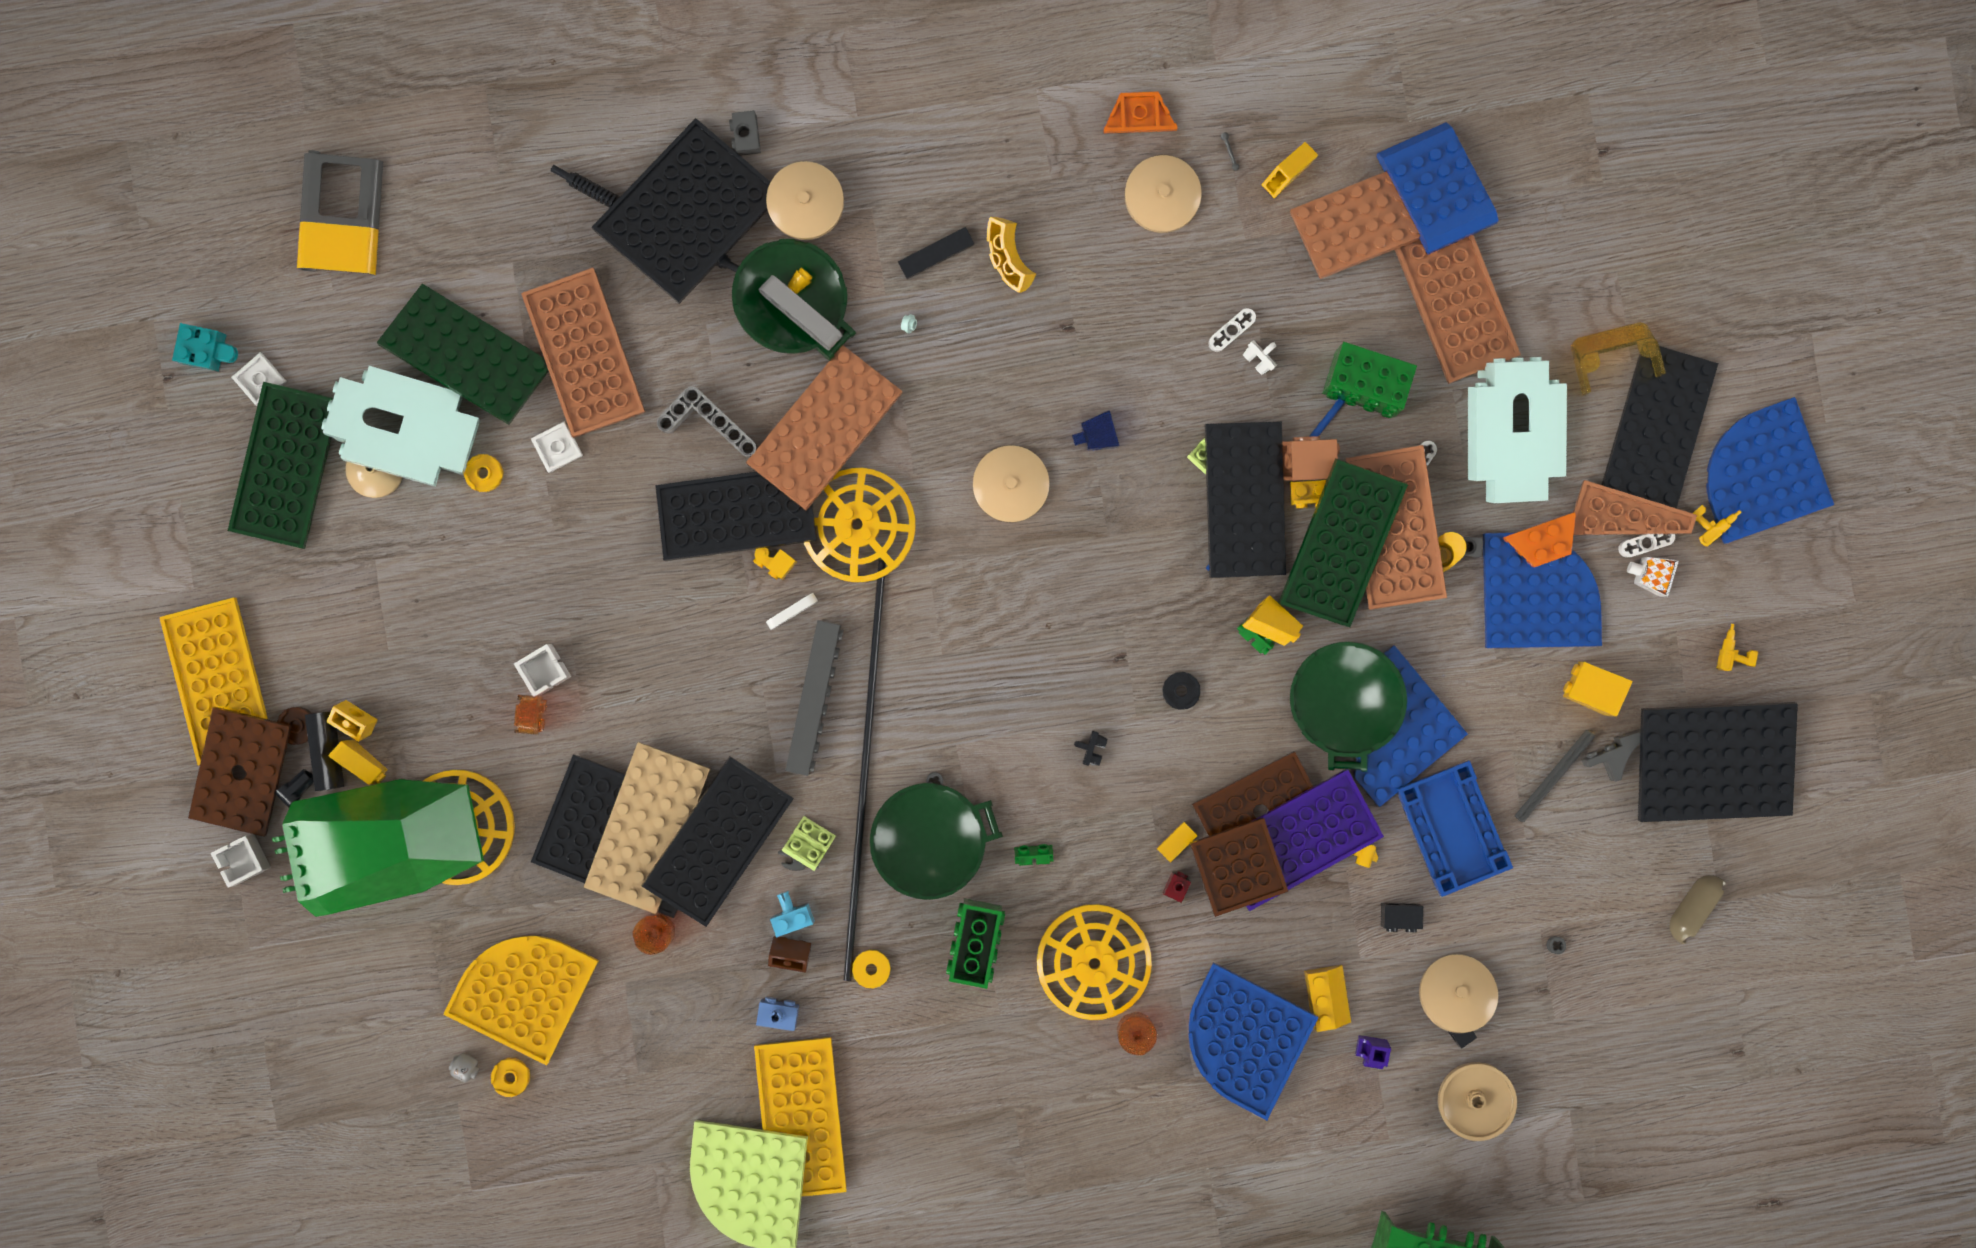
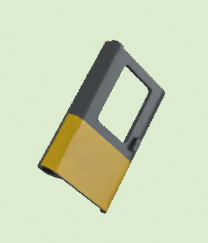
[297,150,383,276]

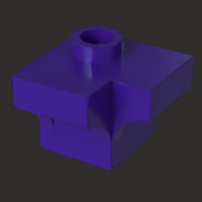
[1355,1035,1391,1069]

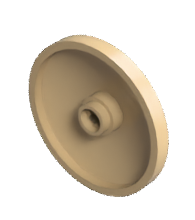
[1125,155,1201,233]
[766,161,844,240]
[973,446,1049,522]
[1419,954,1498,1033]
[1438,1062,1517,1141]

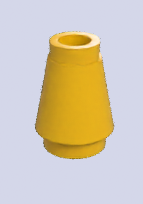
[787,267,813,294]

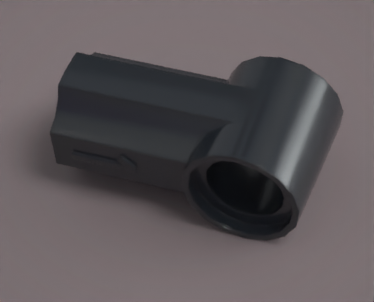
[275,769,314,808]

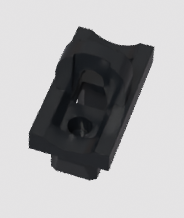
[1074,730,1108,766]

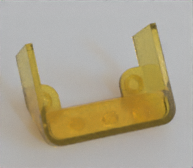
[1571,322,1666,396]

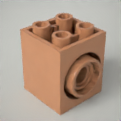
[1282,436,1340,481]

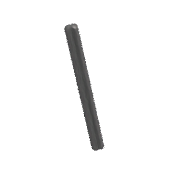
[1515,730,1595,822]

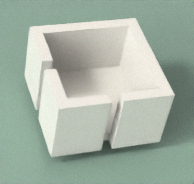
[514,644,571,697]
[211,834,271,888]

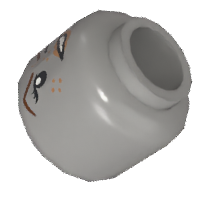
[449,1053,480,1082]

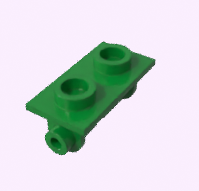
[1237,617,1275,655]
[1014,844,1054,866]

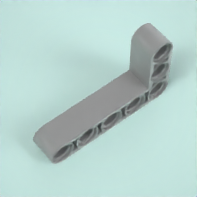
[657,386,758,458]

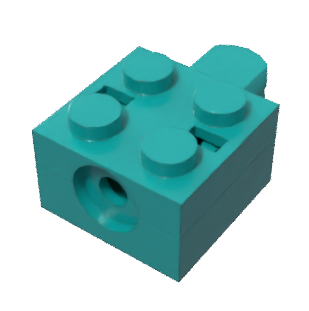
[172,323,238,372]

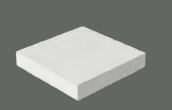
[231,352,287,406]
[531,421,583,473]

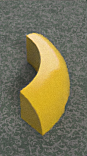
[987,217,1036,293]

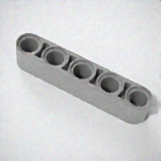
[759,275,842,350]

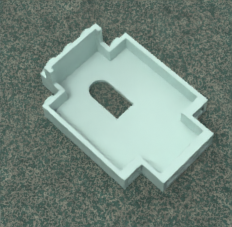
[1468,357,1567,503]
[321,366,480,487]

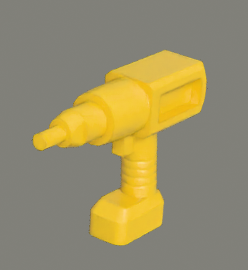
[1692,505,1742,547]
[1716,624,1758,671]

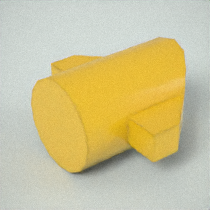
[1353,845,1378,868]

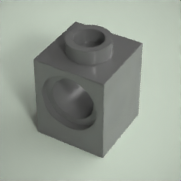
[1462,536,1483,558]

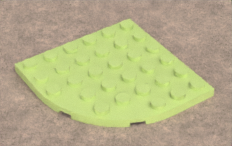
[690,1120,808,1248]

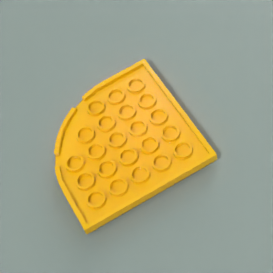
[443,936,599,1065]

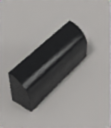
[305,711,344,792]

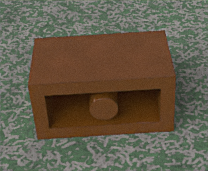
[768,936,811,973]

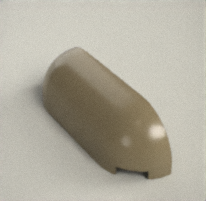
[1670,875,1726,944]

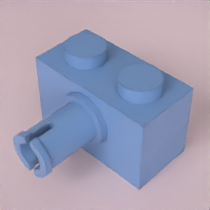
[756,997,799,1031]

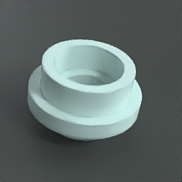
[901,314,917,334]

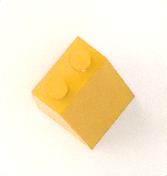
[1563,662,1633,717]

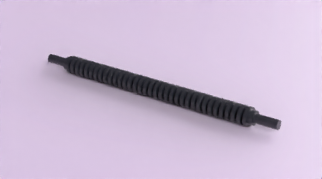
[550,165,739,272]

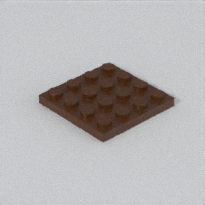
[1190,817,1288,917]

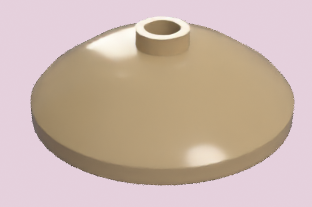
[346,462,403,498]

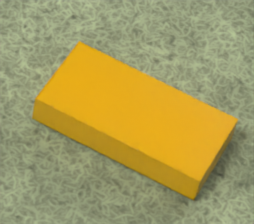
[1156,821,1197,863]

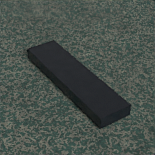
[898,227,974,279]

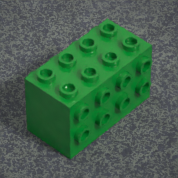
[1322,341,1417,418]
[946,898,1005,989]

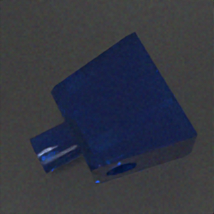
[1072,410,1120,451]

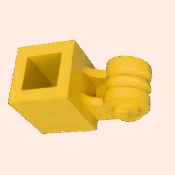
[753,548,797,580]

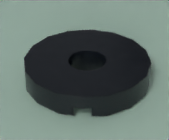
[1162,672,1201,710]

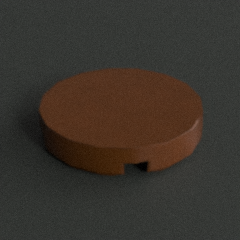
[277,707,312,745]

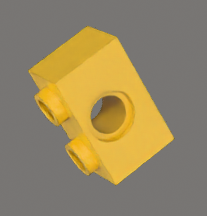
[327,700,378,742]

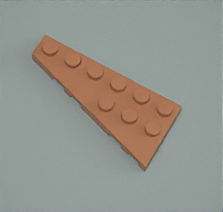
[1573,480,1697,535]

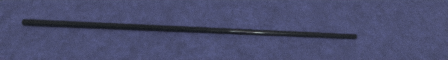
[844,560,886,981]

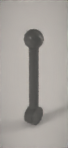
[1221,132,1239,171]

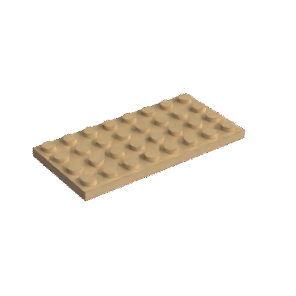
[584,742,711,914]

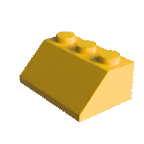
[1304,965,1351,1032]

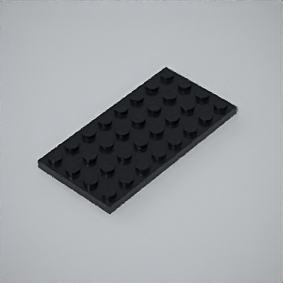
[1602,342,1719,509]
[1205,421,1286,578]
[655,472,817,561]
[641,756,794,927]

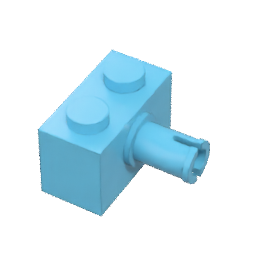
[770,891,815,937]

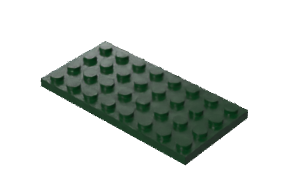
[377,284,549,425]
[227,382,333,549]
[1278,458,1408,628]

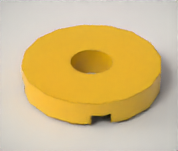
[464,454,503,492]
[852,949,891,989]
[491,1058,530,1097]

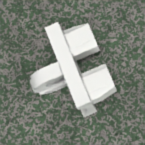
[1243,340,1277,375]

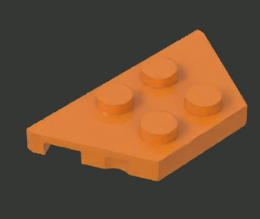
[1103,92,1178,134]
[1503,512,1576,567]

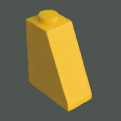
[1262,142,1318,198]
[1242,595,1303,646]
[328,739,388,785]

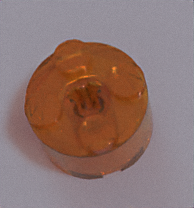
[514,695,547,735]
[633,913,675,955]
[1117,1012,1157,1056]

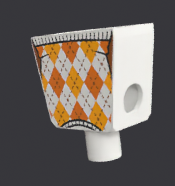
[1627,557,1678,597]

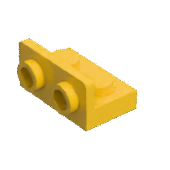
[1289,480,1327,509]

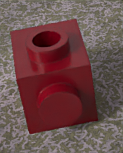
[1162,871,1191,903]

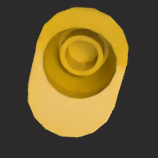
[1438,532,1467,572]

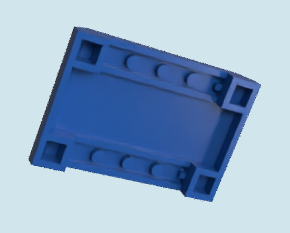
[1376,122,1499,255]
[1397,760,1513,897]

